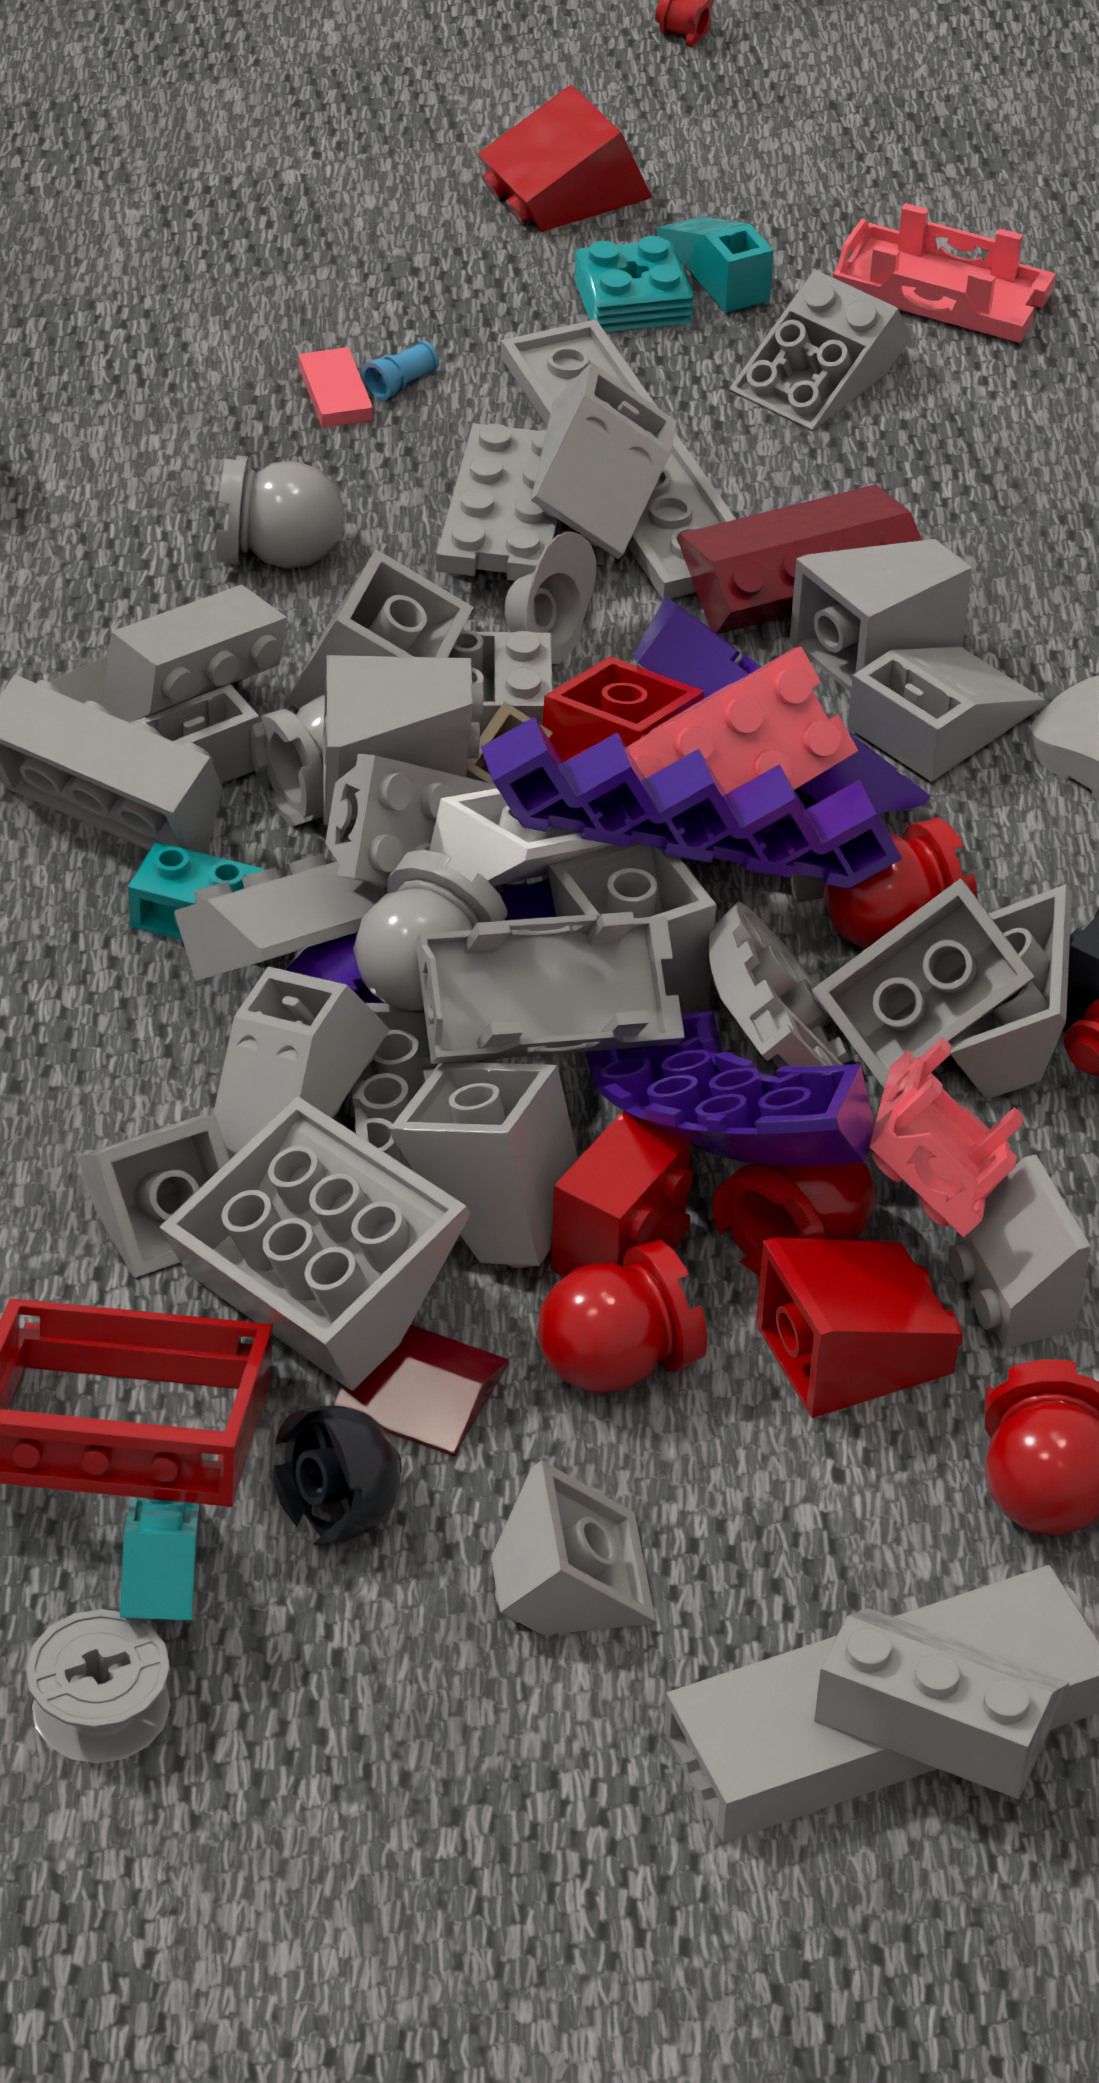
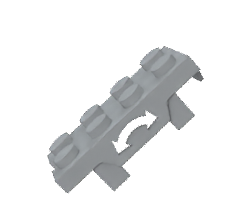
[436,423,564,581]
[325,754,527,893]
[415,912,685,1064]

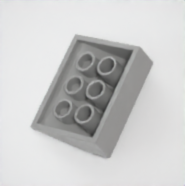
[159,1096,471,1391]

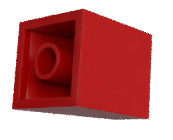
[478,84,652,232]
[756,1237,963,1418]

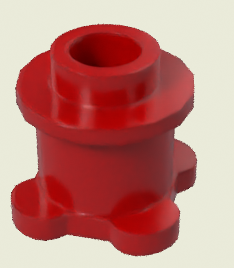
[655,0,714,48]

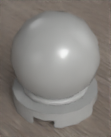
[216,455,345,569]
[250,695,325,827]
[353,849,507,1012]

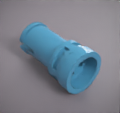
[361,341,439,401]

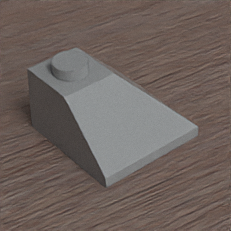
[491,1460,656,1635]

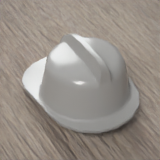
[505,532,597,665]

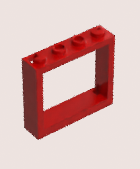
[0,1298,273,1507]

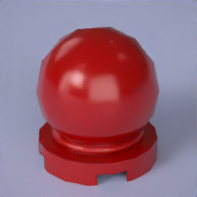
[823,817,978,949]
[712,1158,877,1277]
[536,1240,708,1394]
[984,1359,1099,1536]

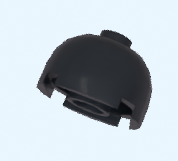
[273,1406,402,1546]

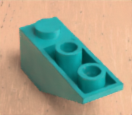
[657,216,774,313]
[120,1498,199,1620]

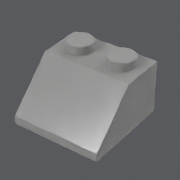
[78,1115,230,1278]
[948,1154,1091,1349]

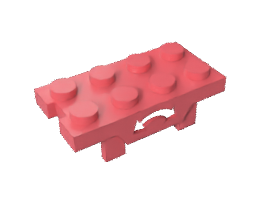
[833,203,1056,343]
[627,646,859,858]
[869,1037,1023,1238]

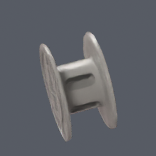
[25,1609,171,1763]

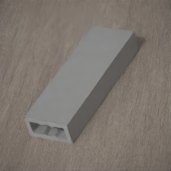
[664,1565,1099,1843]

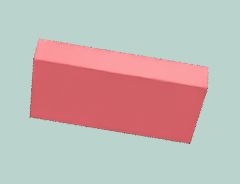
[298,347,373,428]

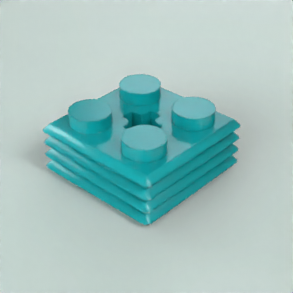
[574,236,694,332]

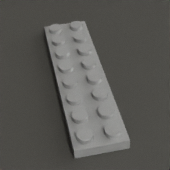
[501,319,736,600]

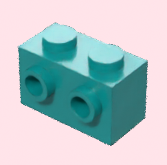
[128,842,267,941]

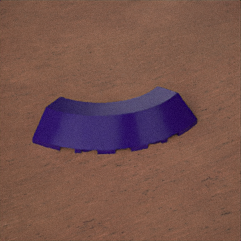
[632,597,931,813]
[586,1011,874,1166]

